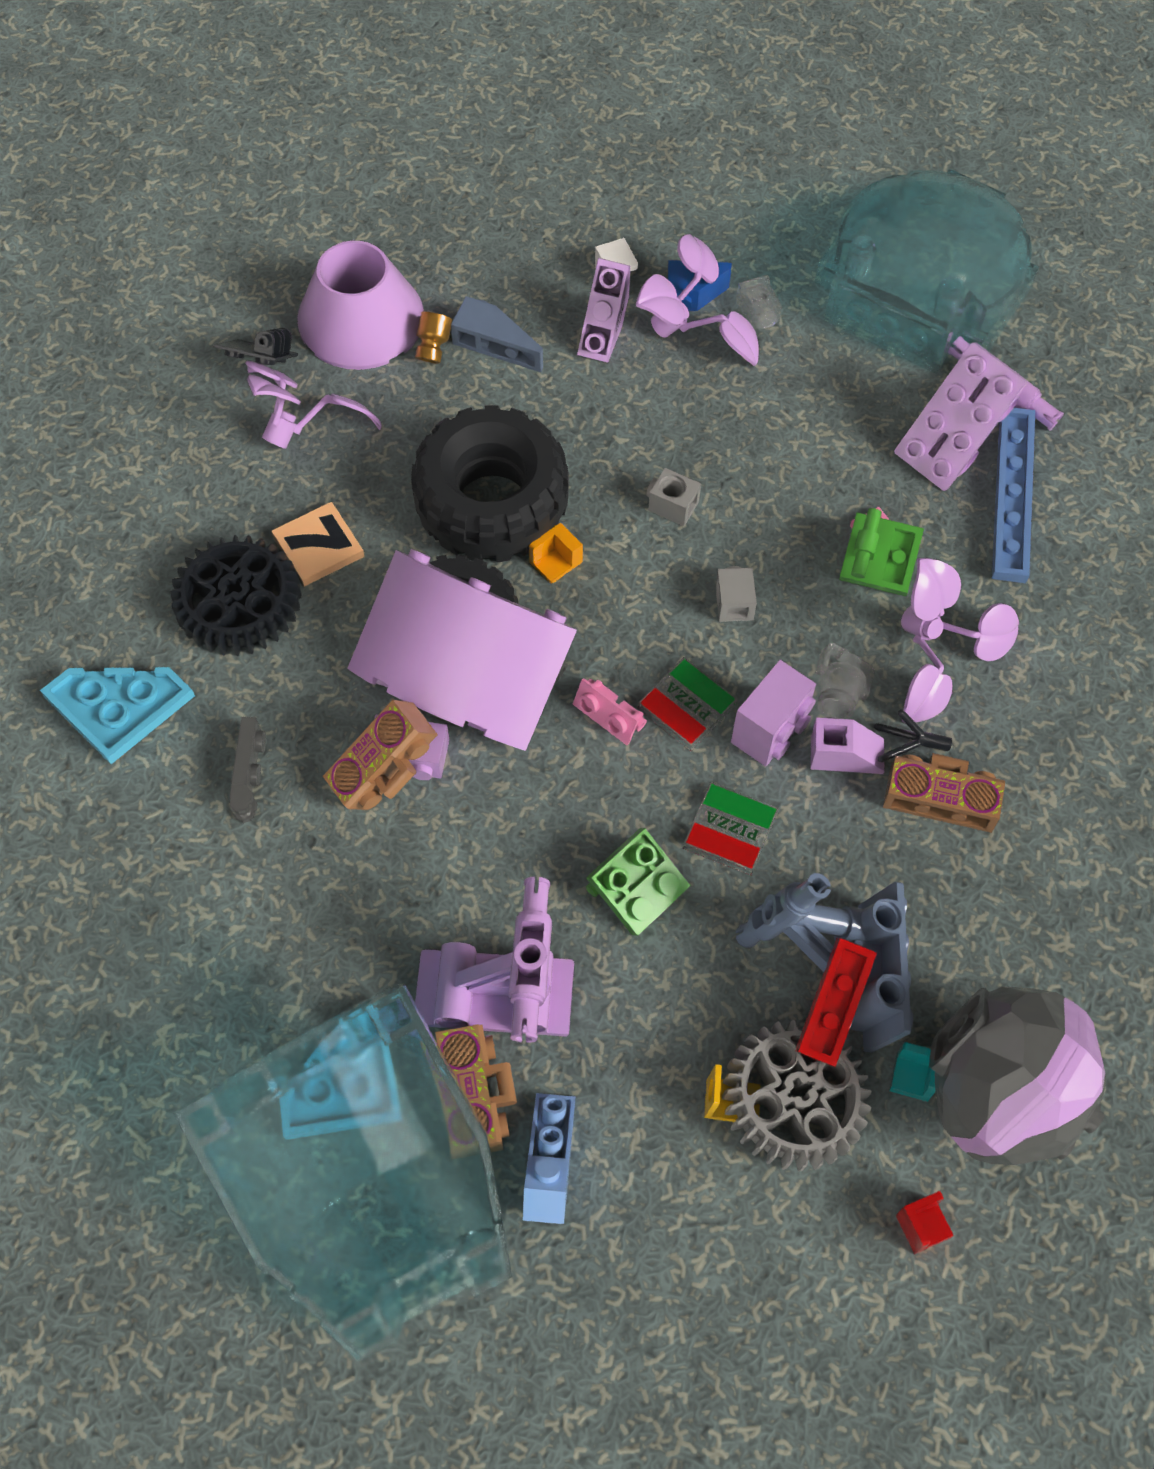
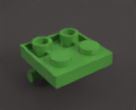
[839,508,924,596]
[586,828,690,936]

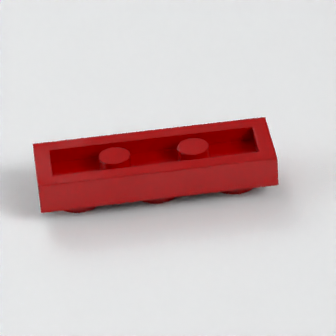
[795,938,877,1067]

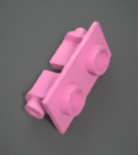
[573,678,647,745]

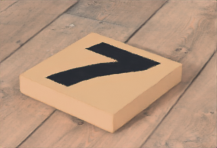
[272,502,365,587]

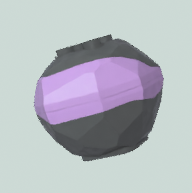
[929,986,1106,1165]

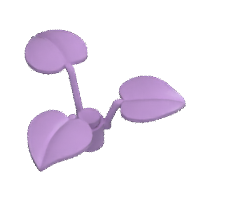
[636,234,759,366]
[245,361,382,449]
[901,558,1019,723]

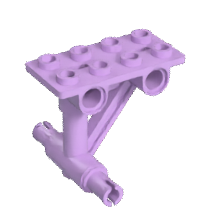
[894,336,1064,491]
[413,877,574,1043]

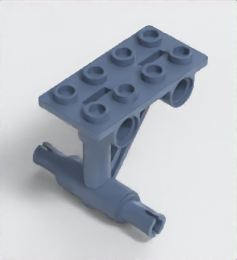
[736,873,913,1053]

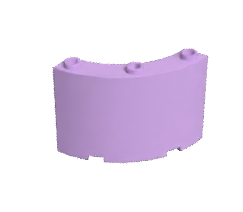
[347,549,577,751]

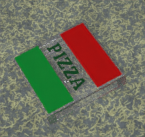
[637,657,738,752]
[683,782,779,876]

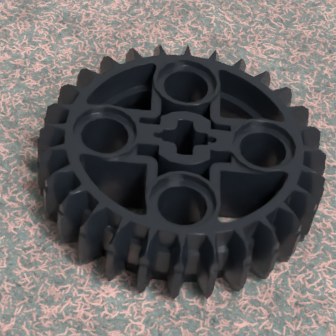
[170,535,302,656]

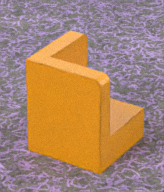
[529,522,583,583]

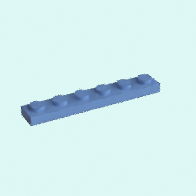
[992,408,1035,583]

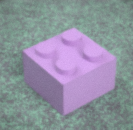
[731,660,816,767]

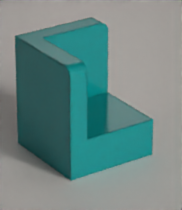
[889,1042,936,1102]

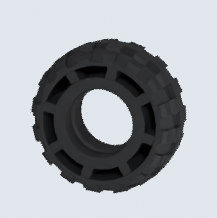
[411,405,569,563]

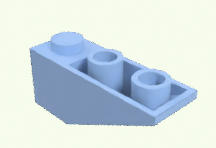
[523,1093,576,1224]

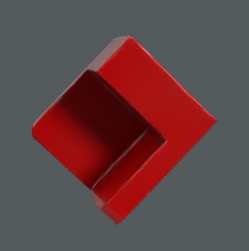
[896,1191,954,1254]

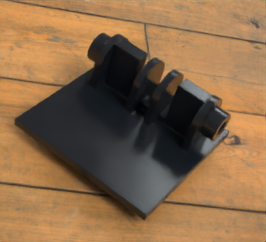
[214,327,298,365]

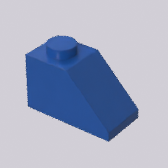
[667,260,732,311]

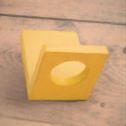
[704,1064,761,1122]

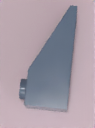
[451,296,543,372]

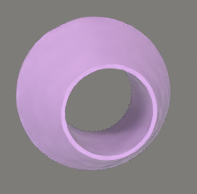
[298,241,424,370]

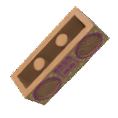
[323,700,438,810]
[883,753,1005,833]
[435,1024,517,1159]

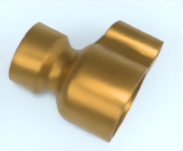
[415,311,453,364]

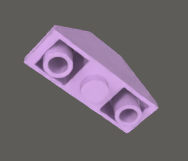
[577,258,630,363]

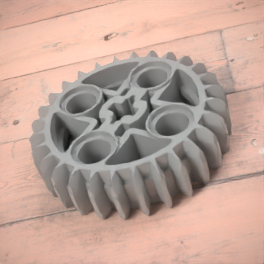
[722,1020,872,1172]

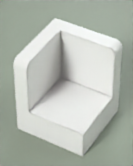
[595,238,638,271]

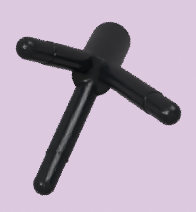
[874,709,952,762]

